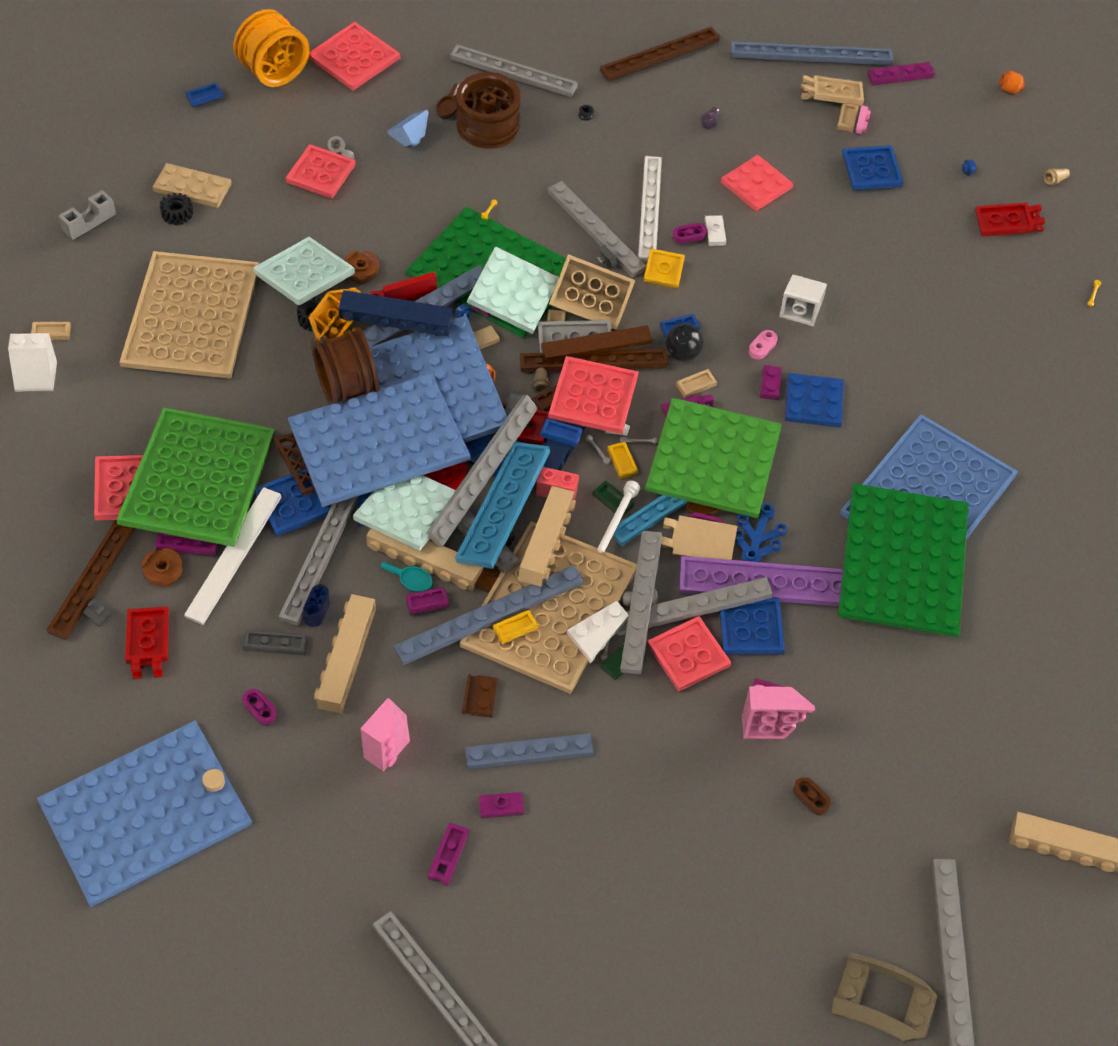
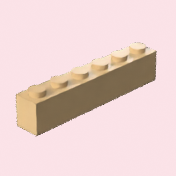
[518,486,576,587]
[366,528,483,592]
[314,594,376,714]
[1009,812,1118,873]

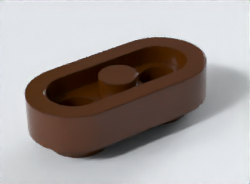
[793,777,831,815]

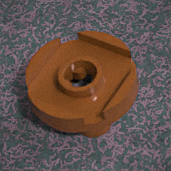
[344,251,380,284]
[142,548,183,588]

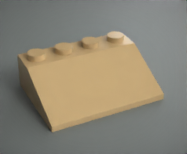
[549,254,635,330]

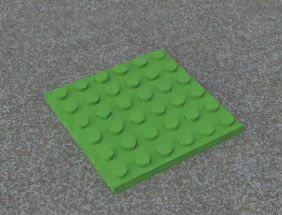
[645,398,782,518]

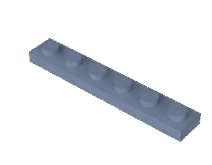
[465,733,593,770]

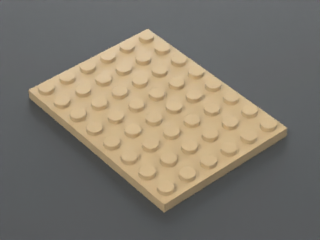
[119,251,260,379]
[460,521,637,694]

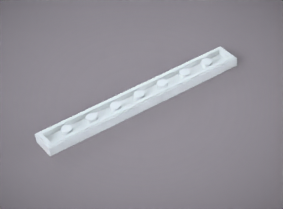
[638,156,662,262]
[184,487,282,625]

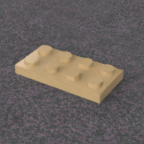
[153,163,231,208]

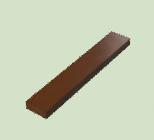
[541,325,652,362]

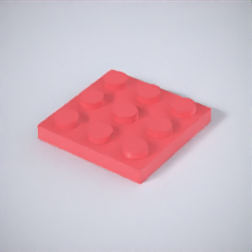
[286,144,356,199]
[721,155,793,211]
[647,616,731,692]

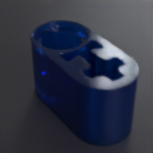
[303,584,330,627]

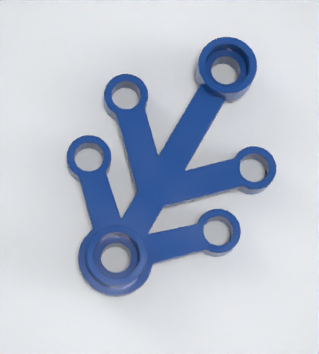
[735,503,787,562]

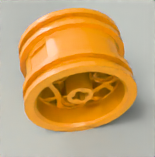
[233,9,309,87]

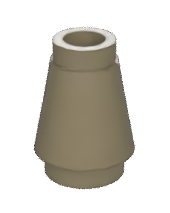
[532,368,550,394]

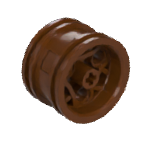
[456,72,521,149]
[311,327,379,405]

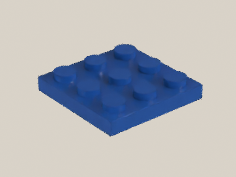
[842,145,903,190]
[785,373,844,428]
[254,469,330,537]
[719,598,785,655]

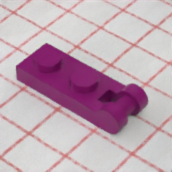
[427,822,470,886]

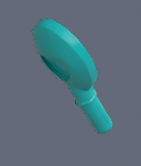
[381,561,433,593]

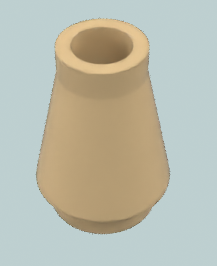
[1044,168,1070,186]

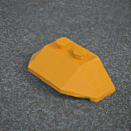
[308,287,361,341]

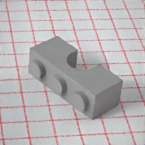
[58,190,116,240]

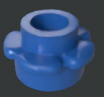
[962,159,976,176]
[455,304,472,318]

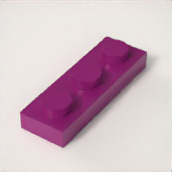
[155,533,218,556]

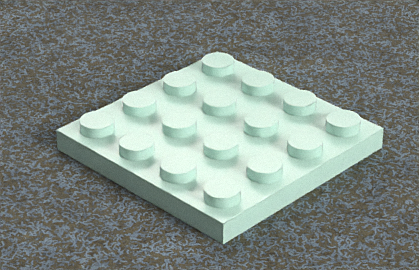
[253,237,355,306]
[467,247,559,334]
[353,475,456,551]

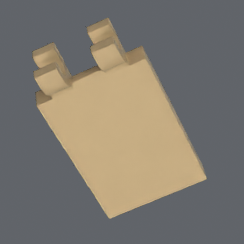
[801,75,864,106]
[661,516,737,560]

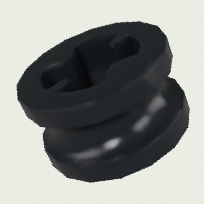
[579,105,594,121]

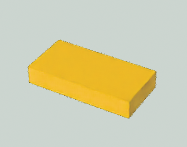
[607,442,638,479]
[493,610,538,644]

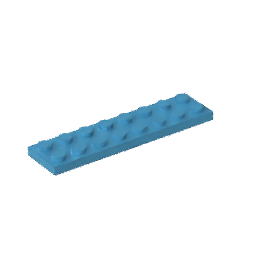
[455,442,550,569]

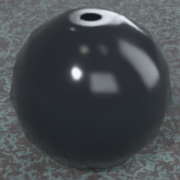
[665,323,703,361]

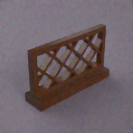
[274,433,316,496]

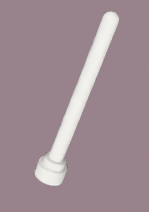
[597,480,640,553]

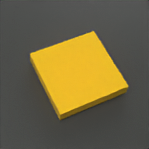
[643,248,685,289]

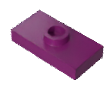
[405,587,449,616]
[479,792,524,818]

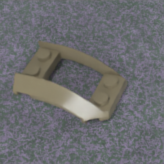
[832,952,937,1043]

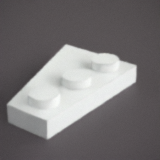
[567,601,629,664]

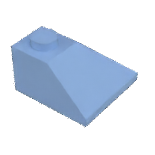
[387,110,429,147]

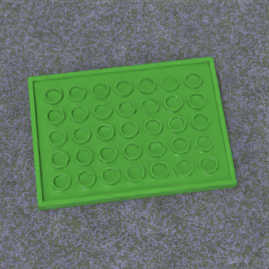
[117,407,275,547]

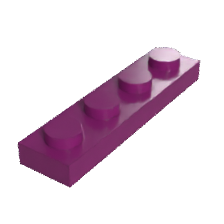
[867,62,935,86]

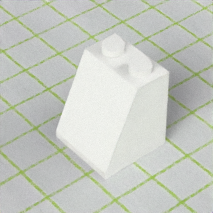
[779,275,827,326]
[8,333,57,392]

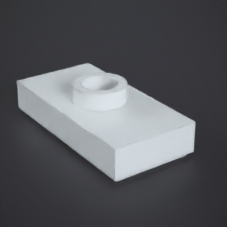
[704,215,726,246]

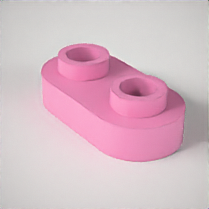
[855,105,871,135]
[749,330,778,360]

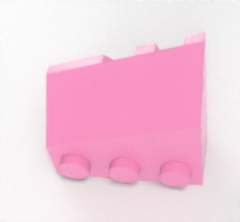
[742,685,815,739]
[361,698,410,772]

